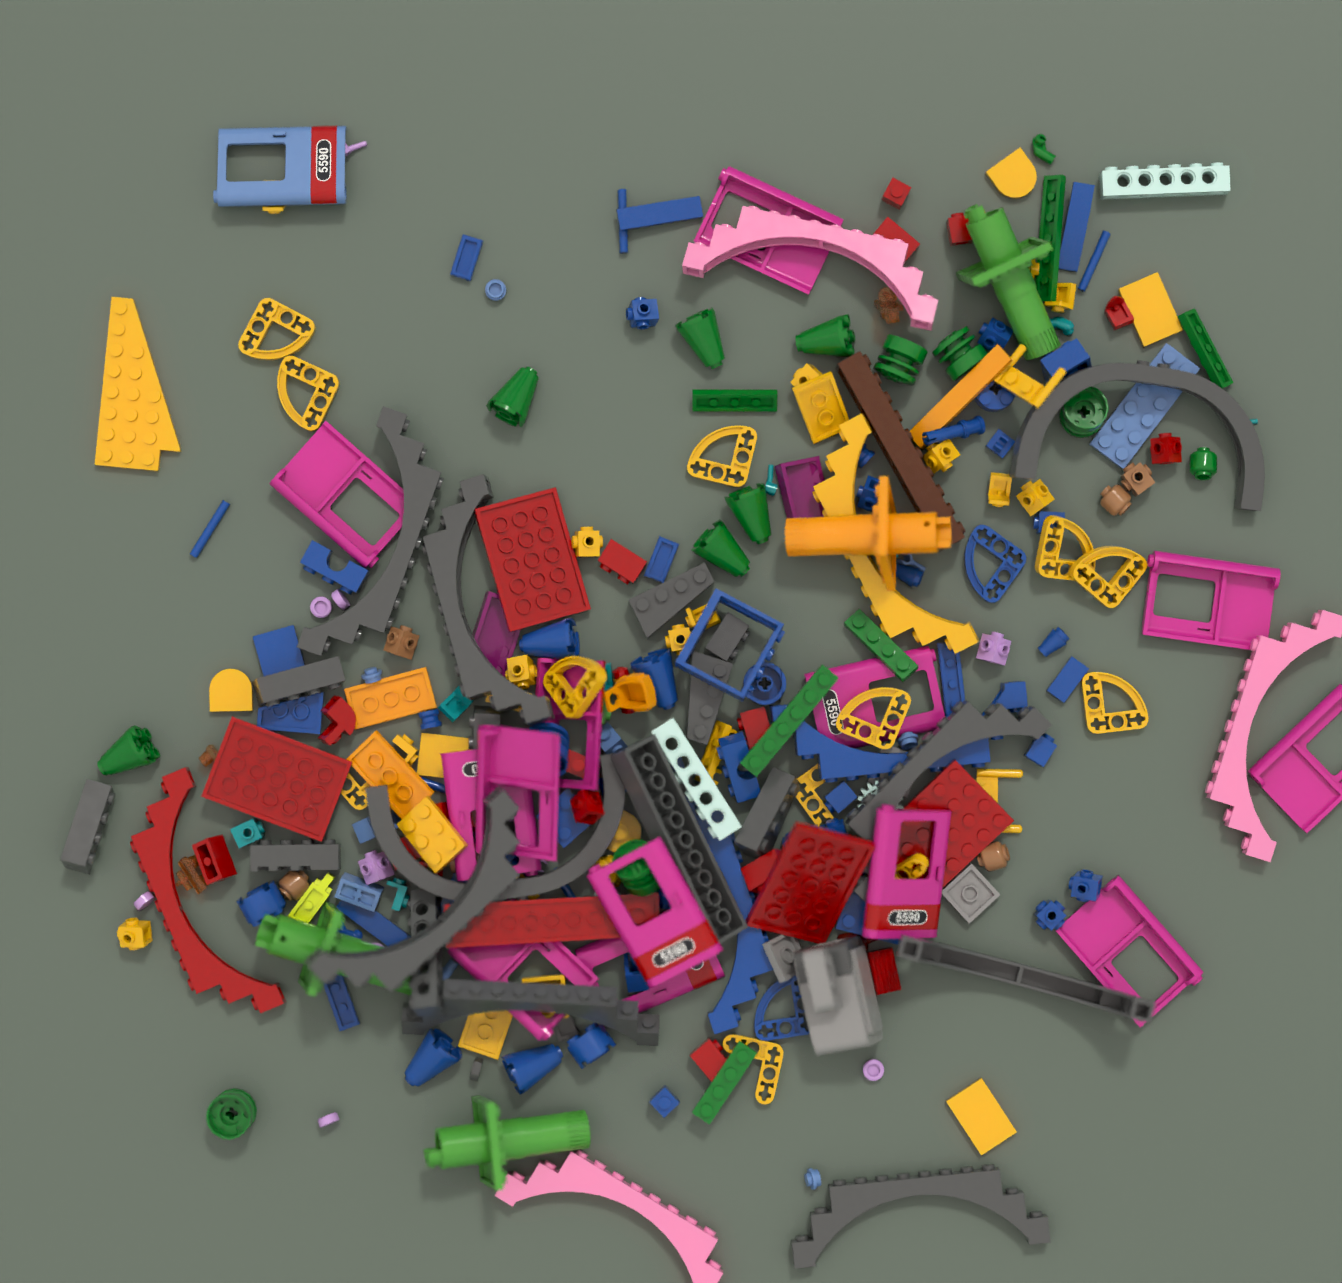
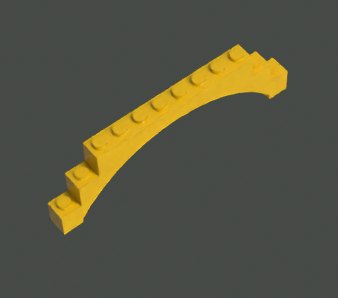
[812,413,979,654]

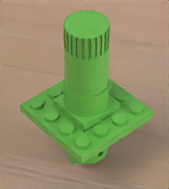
[955,204,1061,360]
[255,901,412,997]
[423,1095,591,1191]

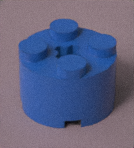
[974,381,1016,412]
[743,662,786,705]
[236,880,286,927]
[567,1023,616,1069]

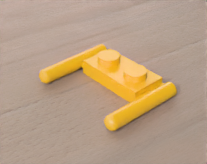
[993,344,1066,409]
[976,769,1023,833]

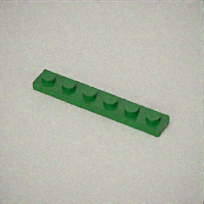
[1035,175,1066,303]
[739,664,839,777]

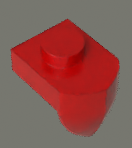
[1104,296,1134,330]

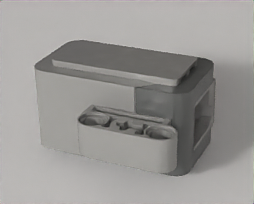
[794,936,883,1056]

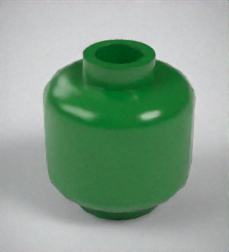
[1189,447,1217,480]

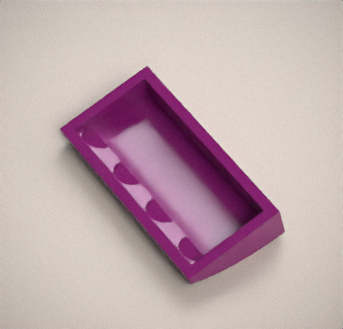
[774,456,825,518]
[472,591,521,677]

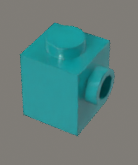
[230,818,266,849]

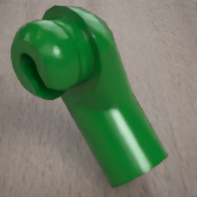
[1032,134,1056,165]

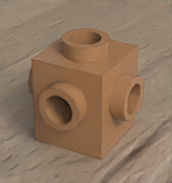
[1120,462,1155,497]
[383,625,419,660]

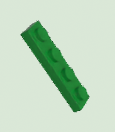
[1178,308,1234,389]
[692,389,778,412]
[844,609,918,682]
[692,1040,757,1125]

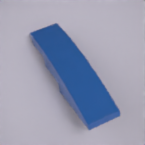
[1059,182,1095,272]

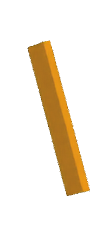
[910,344,1013,449]

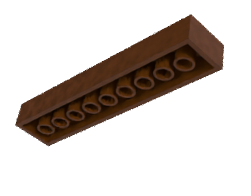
[836,351,966,552]

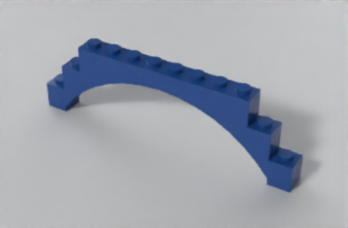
[770,681,1028,783]
[685,796,774,1034]

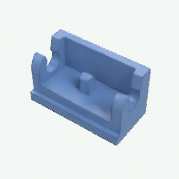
[334,872,384,912]

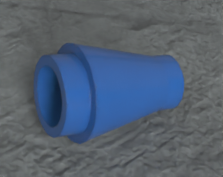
[896,563,924,587]
[1038,626,1070,657]

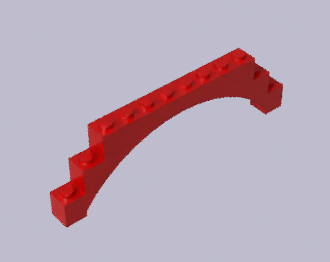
[130,767,286,1014]

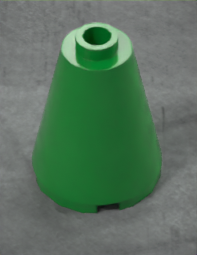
[675,307,725,369]
[486,366,539,427]
[724,483,771,544]
[691,520,750,577]

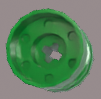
[932,326,988,382]
[873,334,928,385]
[1059,386,1109,438]
[612,839,661,897]
[206,1088,257,1139]

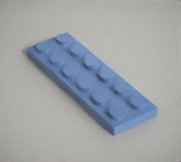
[1089,343,1200,470]

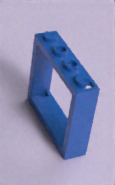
[675,589,785,702]

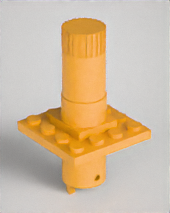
[785,476,952,591]

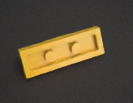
[694,720,737,785]

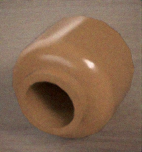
[1100,485,1132,516]
[977,841,1010,872]
[278,870,310,901]

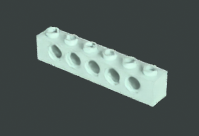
[1099,162,1230,199]
[651,718,742,840]

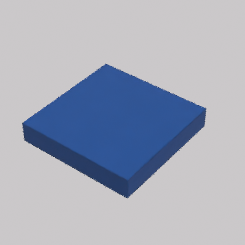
[253,625,305,676]

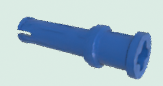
[922,415,986,445]

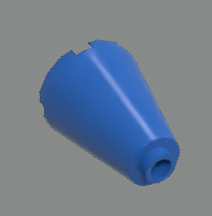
[519,618,580,659]
[630,648,678,710]
[404,1028,462,1086]
[501,1044,563,1095]

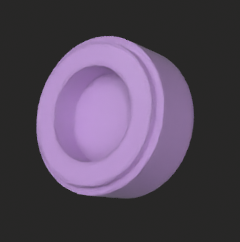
[331,589,350,610]
[310,597,332,618]
[134,891,155,911]
[863,1059,884,1081]
[317,1112,340,1128]

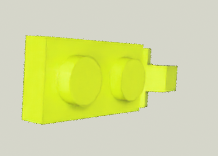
[288,872,335,923]

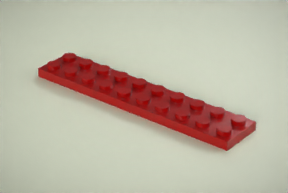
[444,893,660,948]

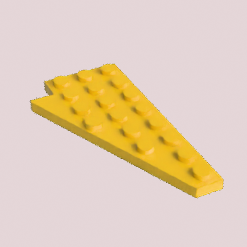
[95,297,181,471]

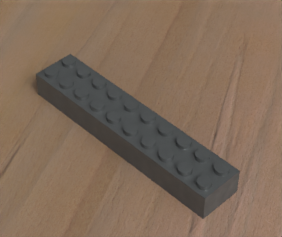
[610,734,748,944]

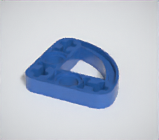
[964,525,1026,603]
[754,975,810,1041]

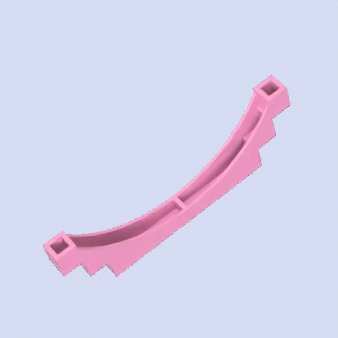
[682,206,938,331]
[1205,610,1342,862]
[495,1149,723,1283]

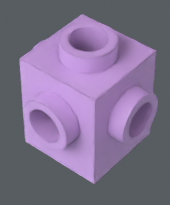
[976,632,1011,666]
[358,850,395,885]

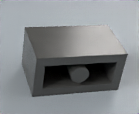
[705,612,750,661]

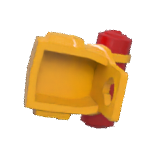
[604,666,656,714]

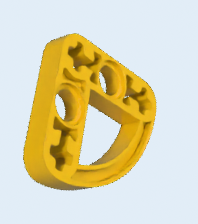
[238,298,316,360]
[277,356,340,432]
[687,426,757,488]
[1035,515,1096,581]
[1069,546,1147,608]
[543,656,607,719]
[1081,672,1149,734]
[836,687,911,749]

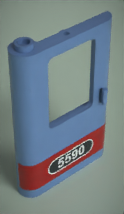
[213,126,347,207]

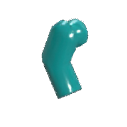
[1050,316,1074,336]

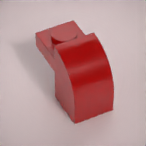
[318,695,356,745]

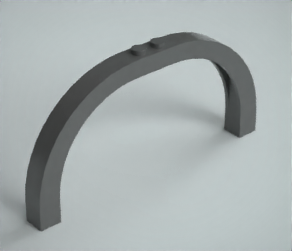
[1010,360,1265,511]
[365,753,625,902]

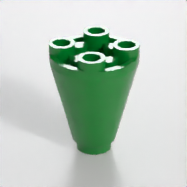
[795,314,855,357]
[97,725,160,776]

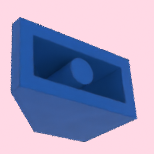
[624,952,649,993]

